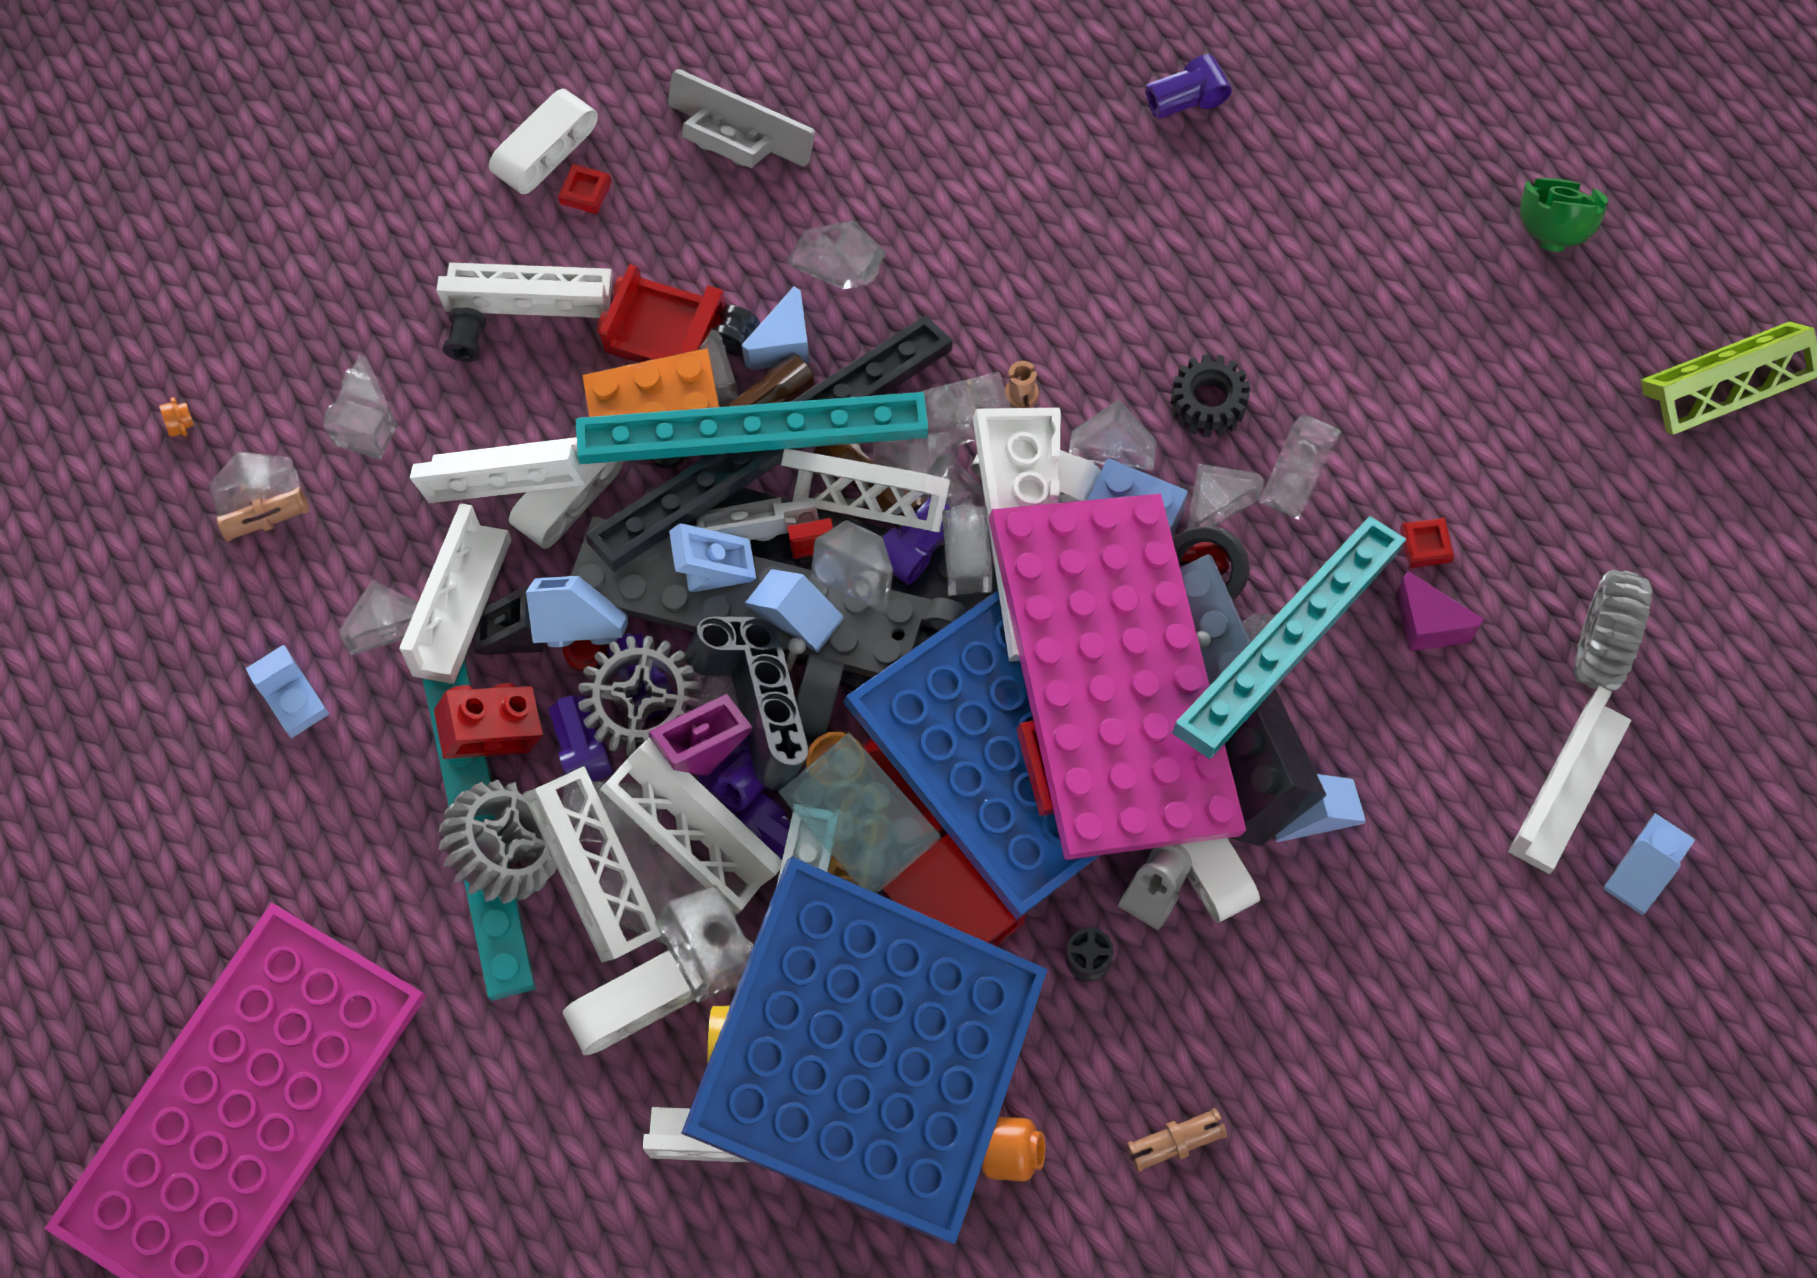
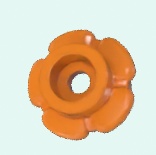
[159,397,194,438]

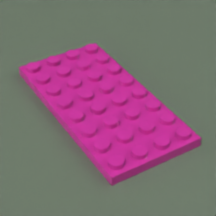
[988,494,1246,860]
[44,902,427,1278]

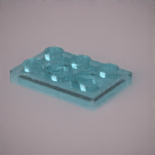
[779,733,941,894]

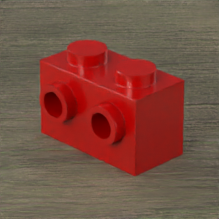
[434,683,543,759]

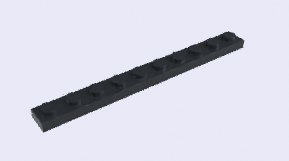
[586,315,953,572]

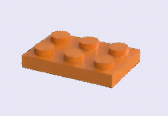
[582,348,720,417]

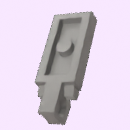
[696,498,819,541]

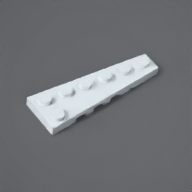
[972,408,1061,661]

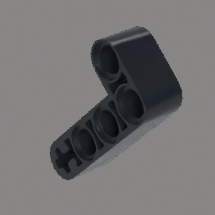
[685,616,808,790]

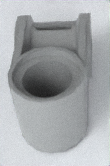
[1118,845,1192,931]

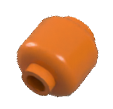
[981,1117,1046,1181]

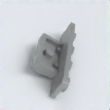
[668,69,815,168]

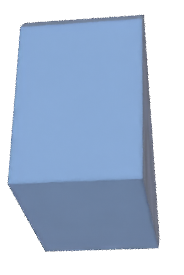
[742,286,810,370]
[745,569,844,653]
[1275,774,1366,842]

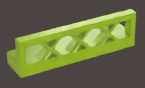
[1641,321,1817,435]

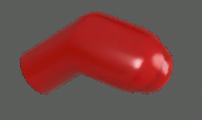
[1181,542,1230,575]

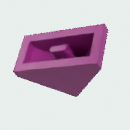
[1396,571,1484,651]
[649,694,752,776]

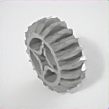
[1573,570,1652,691]
[579,636,701,757]
[438,779,557,904]

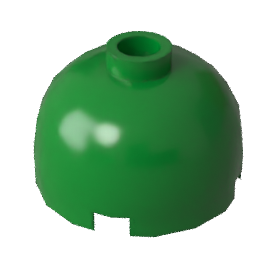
[1520,178,1609,252]

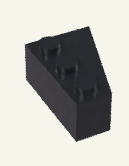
[1225,688,1327,846]

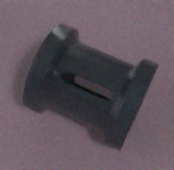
[442,307,487,362]

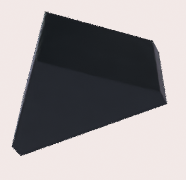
[474,586,543,655]

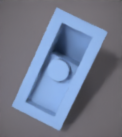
[669,523,756,592]
[246,645,329,738]
[1603,813,1695,916]

